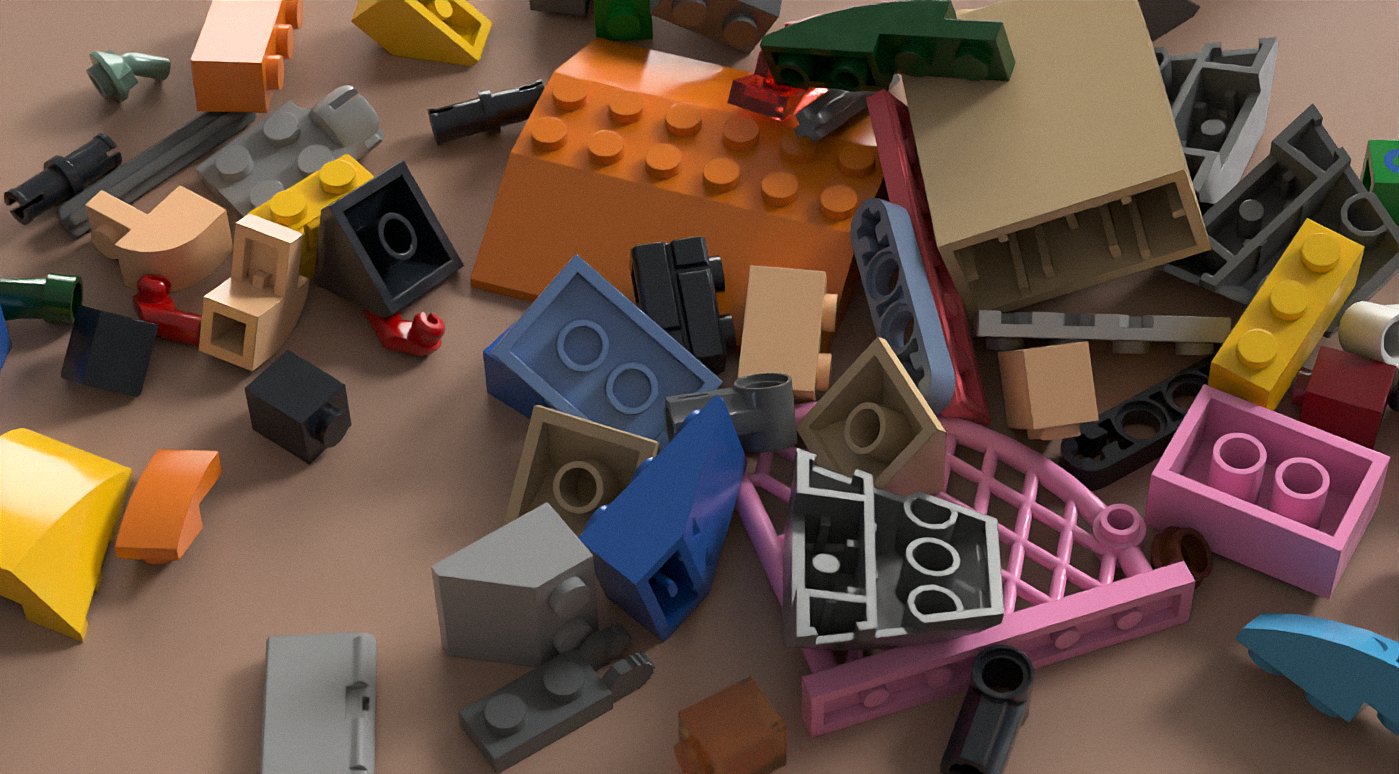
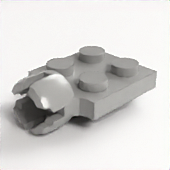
[196,85,386,220]

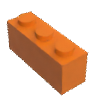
[191,0,303,113]

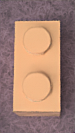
[738,265,838,404]
[998,341,1099,440]

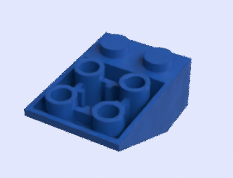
[578,394,748,643]

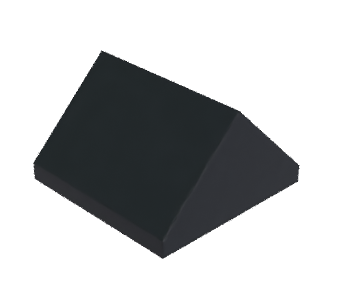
[314,160,464,319]

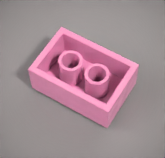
[1144,384,1390,600]

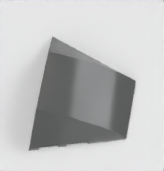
[1154,37,1279,204]
[1154,103,1399,338]
[782,448,1004,650]

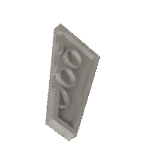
[972,310,1231,356]

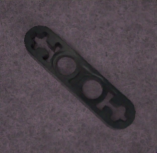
[1058,351,1218,491]

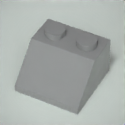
[431,502,599,668]

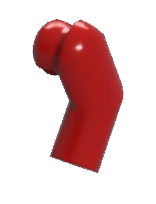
[133,274,202,346]

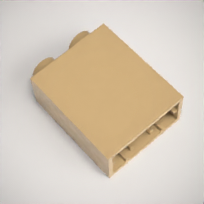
[901,0,1211,323]

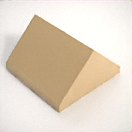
[796,337,946,497]
[503,405,660,537]

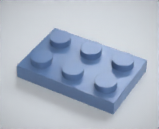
[490,254,723,452]

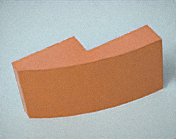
[115,449,222,564]

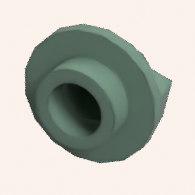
[86,50,171,102]

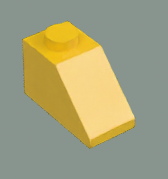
[351,0,492,66]

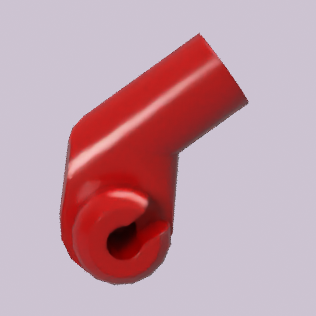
[363,308,445,356]

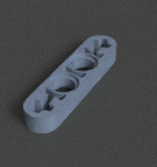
[850,198,955,415]

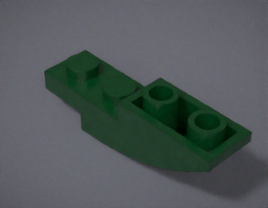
[759,0,1016,92]

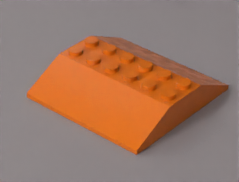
[470,37,890,354]

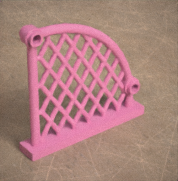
[735,401,1195,738]

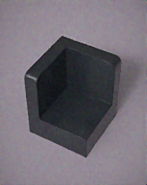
[61,304,159,397]

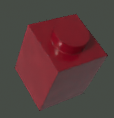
[1291,345,1397,450]

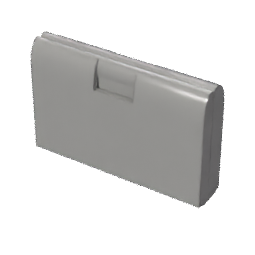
[260,632,377,774]

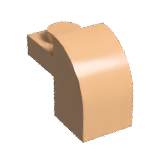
[85,185,234,292]
[199,214,310,371]

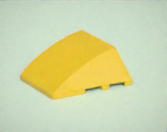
[0,428,134,642]

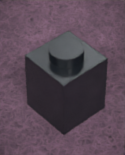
[244,350,352,465]

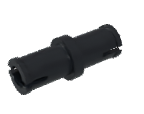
[427,79,545,146]
[4,133,122,225]

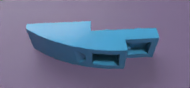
[1235,612,1399,736]

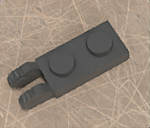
[458,623,656,773]

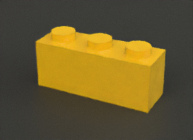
[1208,218,1365,411]

